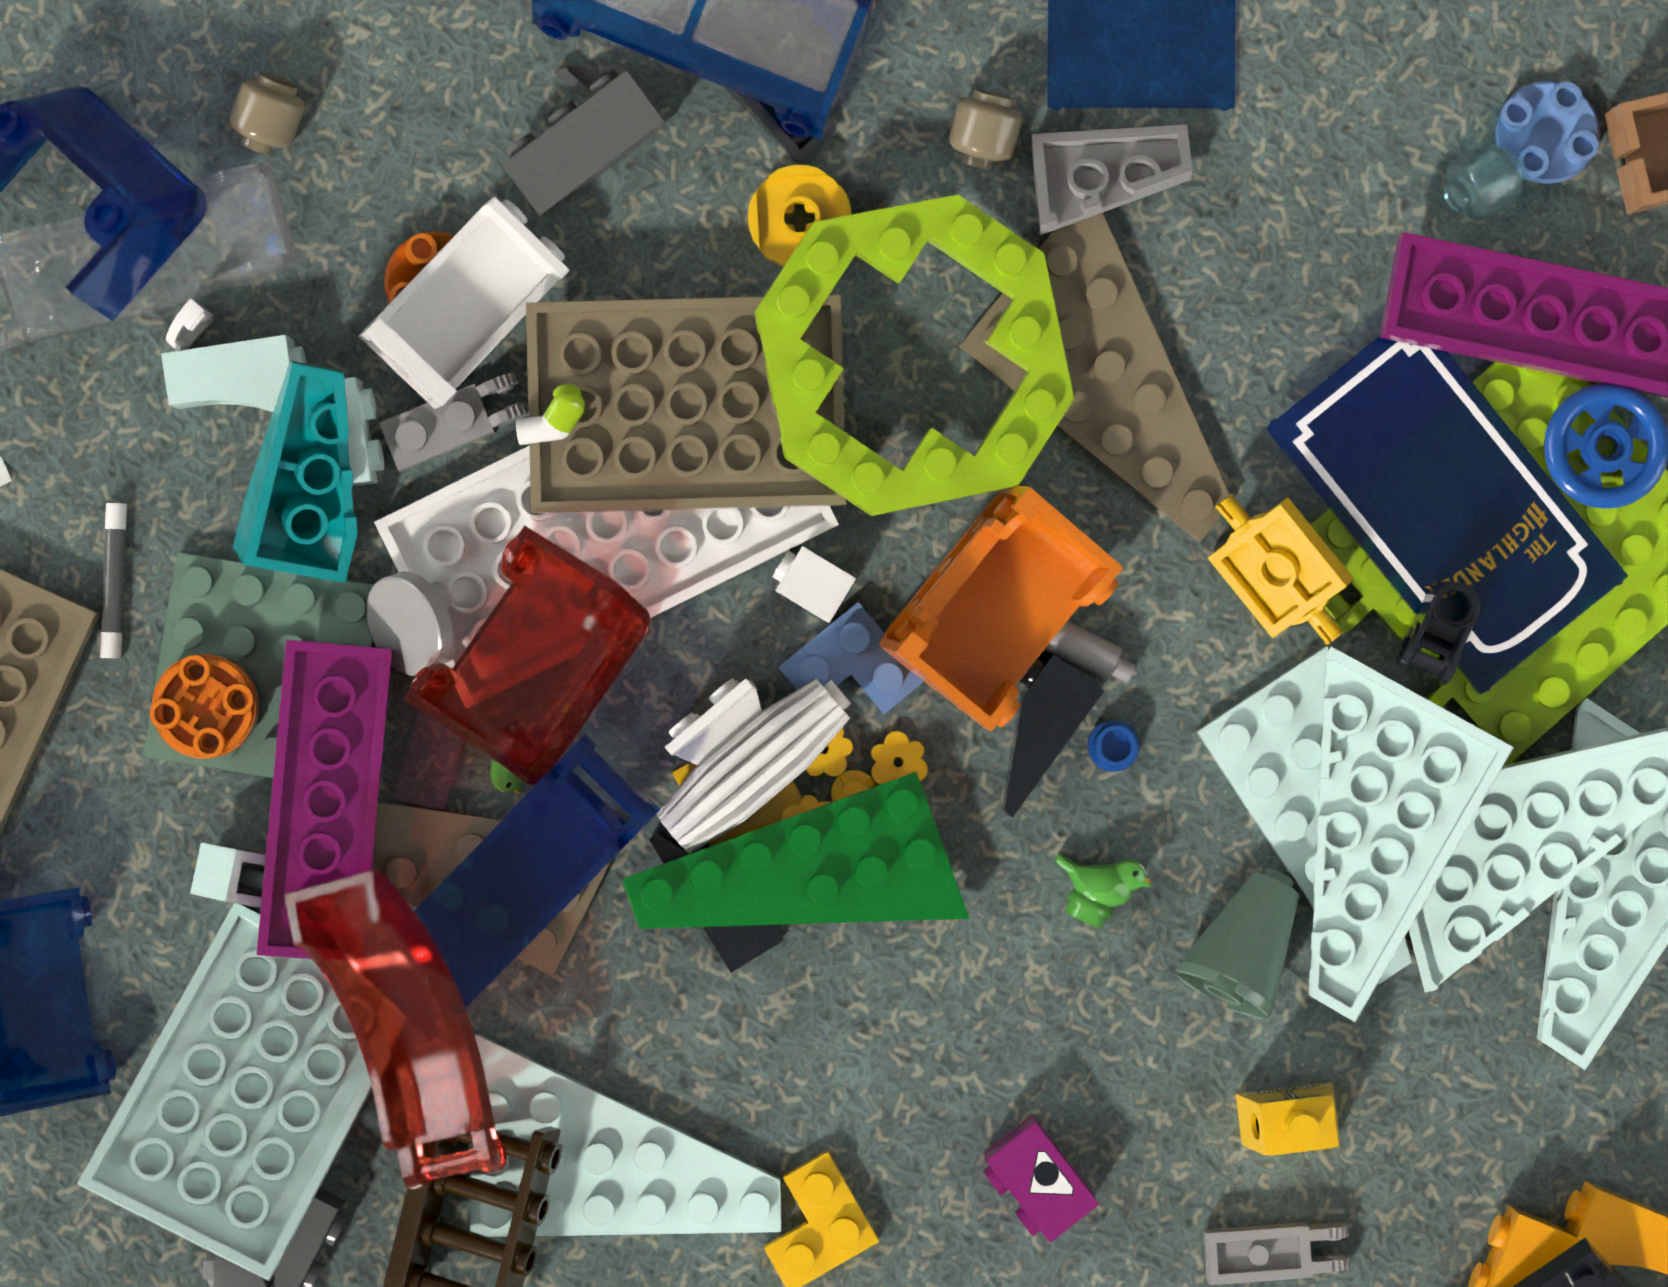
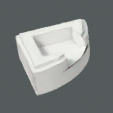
[166,298,214,351]

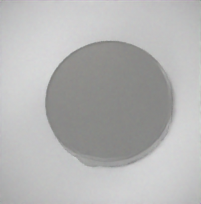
[366,571,457,676]

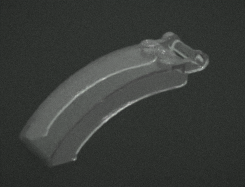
[0,161,299,351]

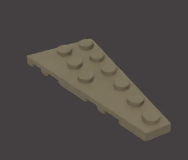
[370,801,624,976]

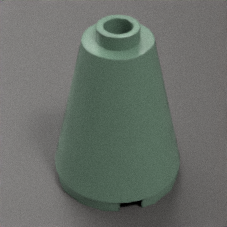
[1176,868,1299,1020]

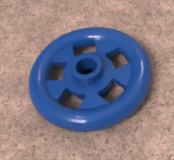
[1544,384,1668,509]

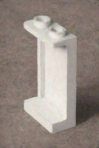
[358,197,569,409]

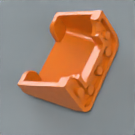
[879,486,1124,732]

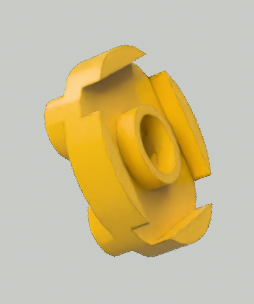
[748,165,852,268]

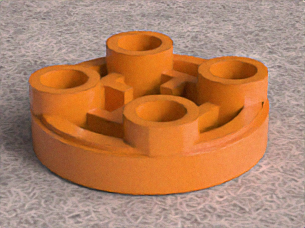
[150,654,259,759]

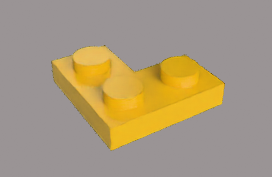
[764,1150,879,1287]

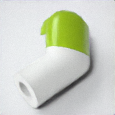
[516,383,585,445]

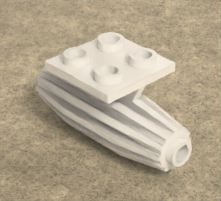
[657,678,851,854]

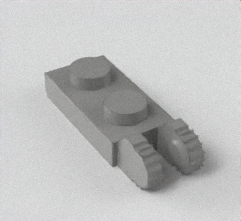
[379,372,529,472]
[1203,1222,1351,1285]

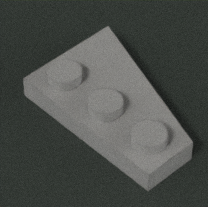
[1031,124,1193,235]

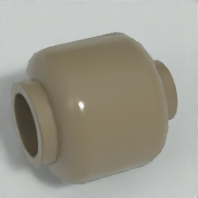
[229,72,306,154]
[949,89,1023,170]

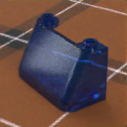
[0,887,116,1117]

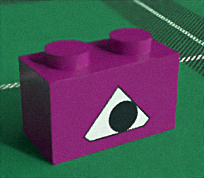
[983,1115,1099,1243]

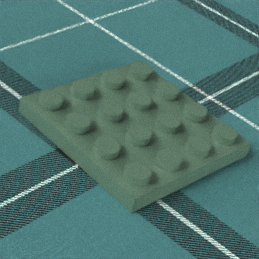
[143,552,374,778]

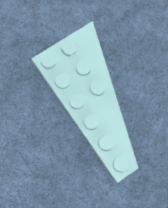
[1196,646,1412,985]

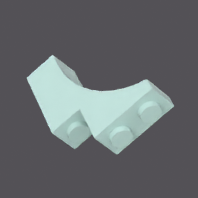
[161,335,384,486]

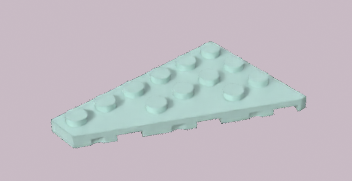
[1309,647,1514,1022]
[1537,698,1668,1070]
[1409,727,1668,993]
[467,1033,781,1237]

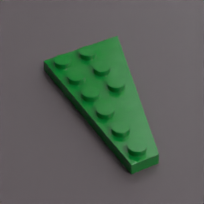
[621,772,970,929]

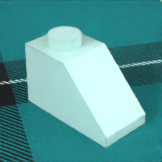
[190,842,266,908]

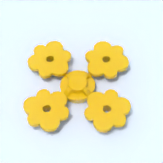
[781,727,928,820]

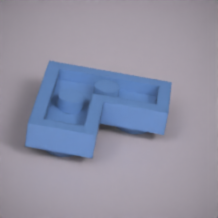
[778,602,924,714]

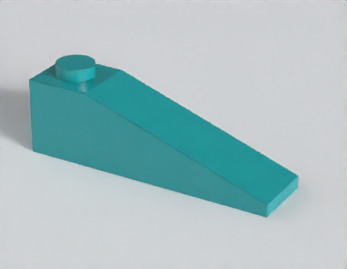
[233,360,358,583]

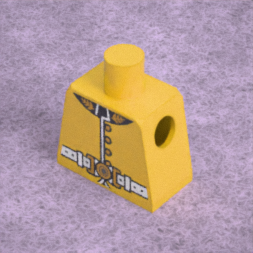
[1236,1082,1339,1156]

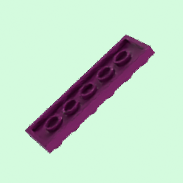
[1379,232,1668,398]
[256,639,392,963]

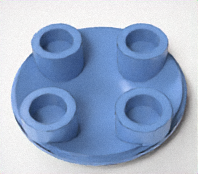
[1495,81,1600,184]

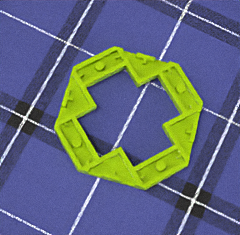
[754,194,1074,516]

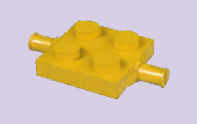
[1208,493,1354,645]

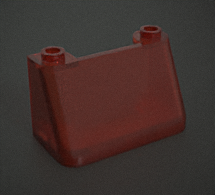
[403,525,650,785]

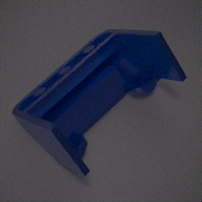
[0,86,207,322]

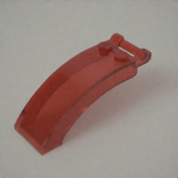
[284,870,507,1189]

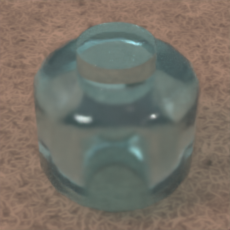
[1443,143,1524,221]

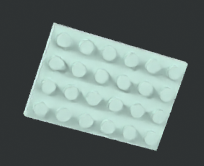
[77,903,420,1281]

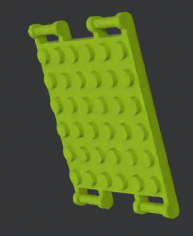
[1310,362,1668,765]

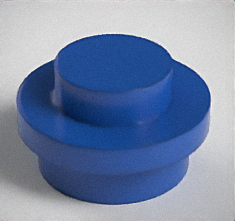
[1087,720,1140,772]

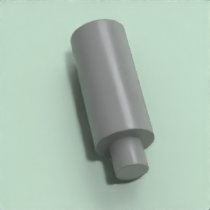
[1044,620,1136,683]

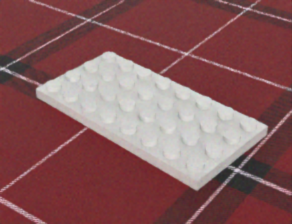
[374,446,839,709]

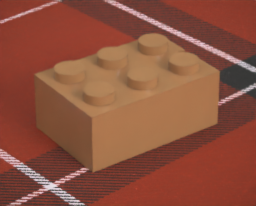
[1604,92,1668,215]

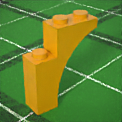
[1468,1181,1668,1287]

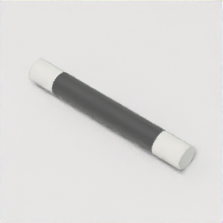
[100,503,127,659]

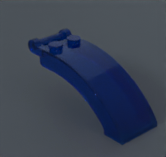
[359,734,661,1040]

